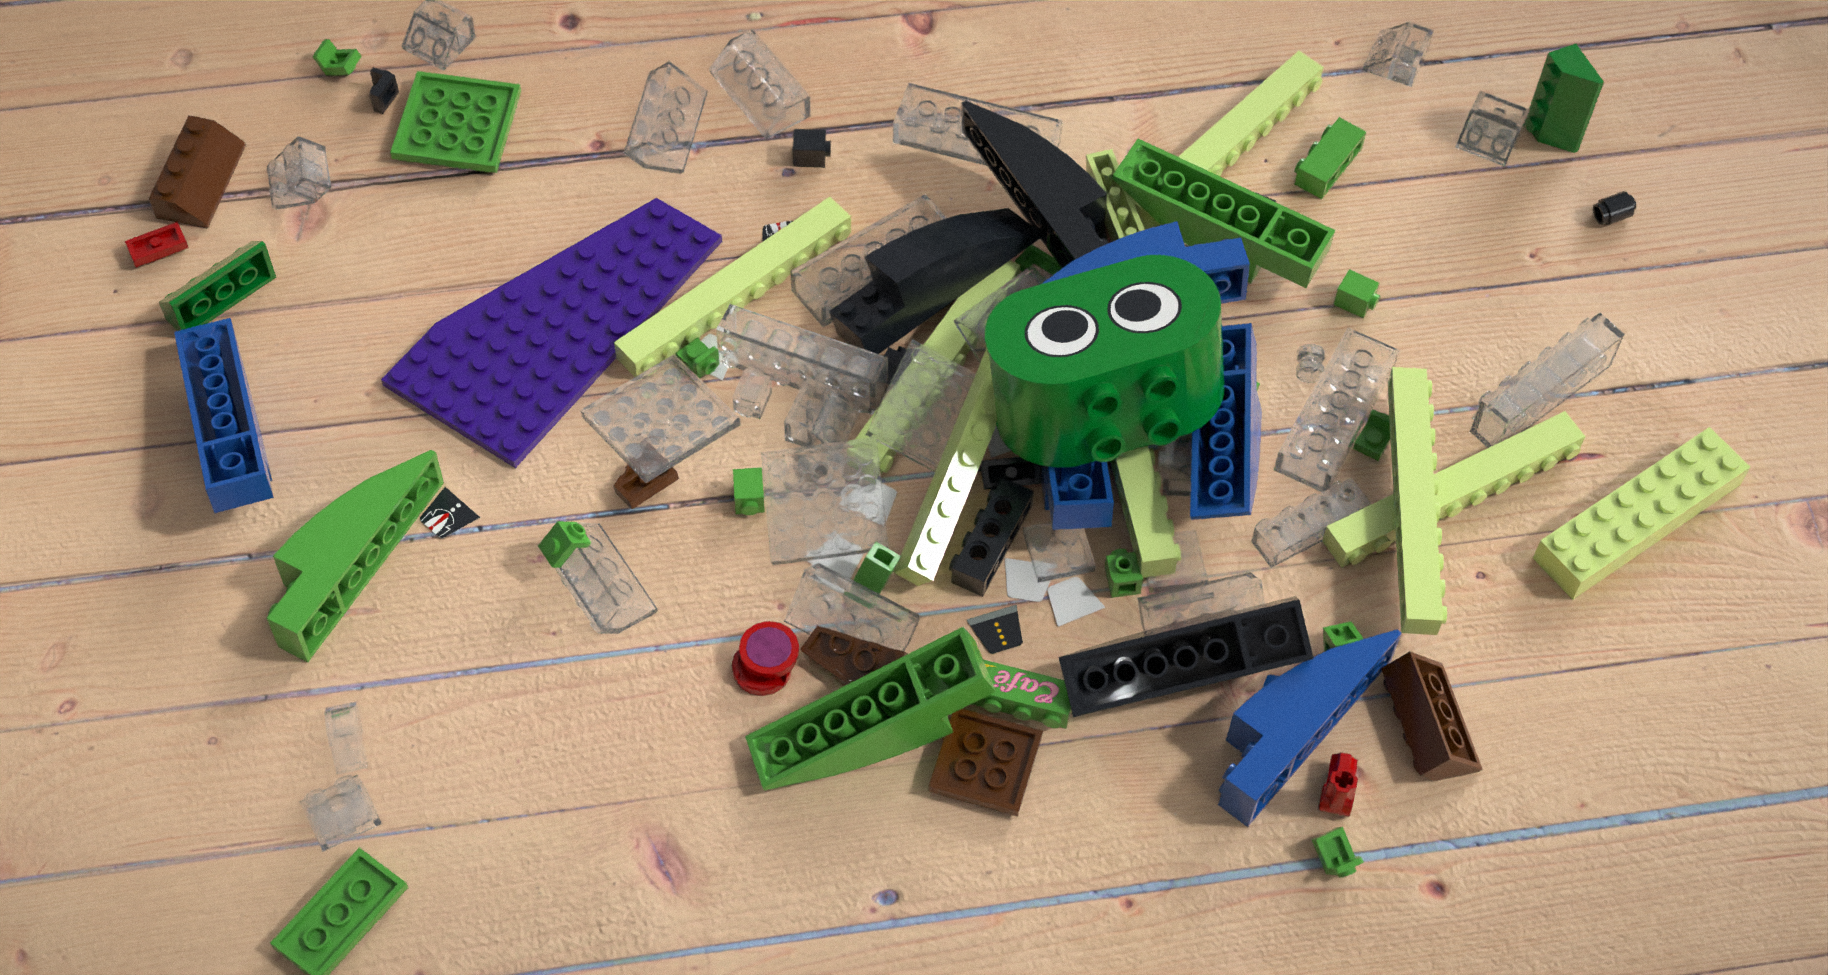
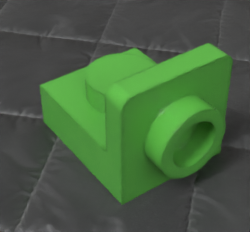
[676,337,720,380]
[1353,410,1390,461]
[1323,621,1363,652]

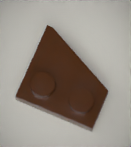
[613,441,679,509]

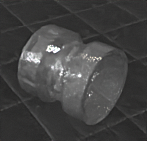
[1296,344,1325,383]

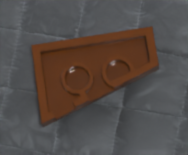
[800,625,908,685]

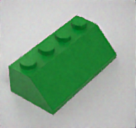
[1524,44,1604,153]
[159,241,276,331]

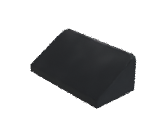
[980,457,1041,490]

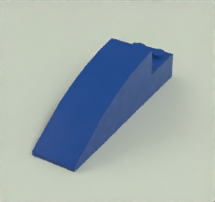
[1042,221,1250,304]
[174,318,274,513]
[1190,323,1262,520]
[1039,461,1114,530]
[1218,629,1402,827]

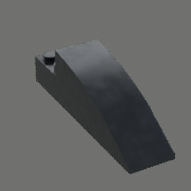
[961,100,1108,268]
[829,208,1043,361]
[1059,596,1314,717]

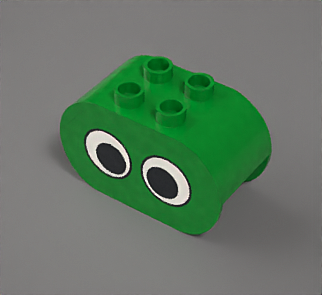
[985,255,1224,468]

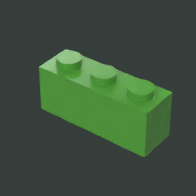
[1294,117,1366,199]

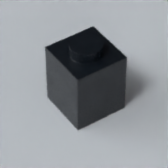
[793,129,831,168]

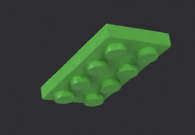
[270,847,408,975]

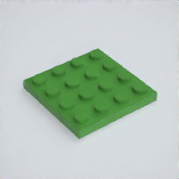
[390,71,521,173]

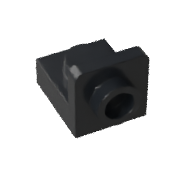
[369,67,399,114]

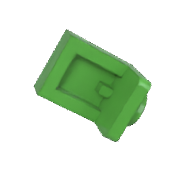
[313,39,362,76]
[538,521,591,568]
[1311,827,1364,878]

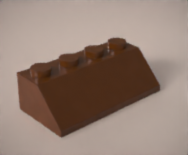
[149,115,246,228]
[1381,651,1483,781]

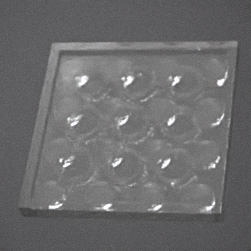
[865,339,997,472]
[581,354,741,483]
[761,437,889,565]

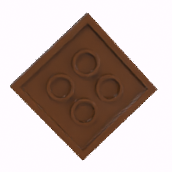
[928,709,1043,817]

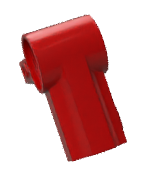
[1318,752,1358,817]

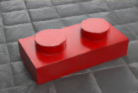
[125,222,189,267]

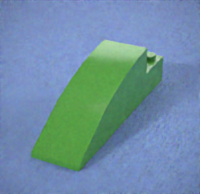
[1112,138,1336,288]
[267,450,444,662]
[745,627,996,790]

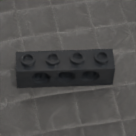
[949,478,1034,597]

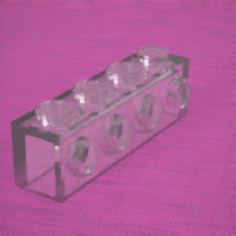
[1251,478,1371,568]

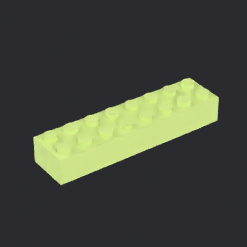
[1533,427,1750,600]

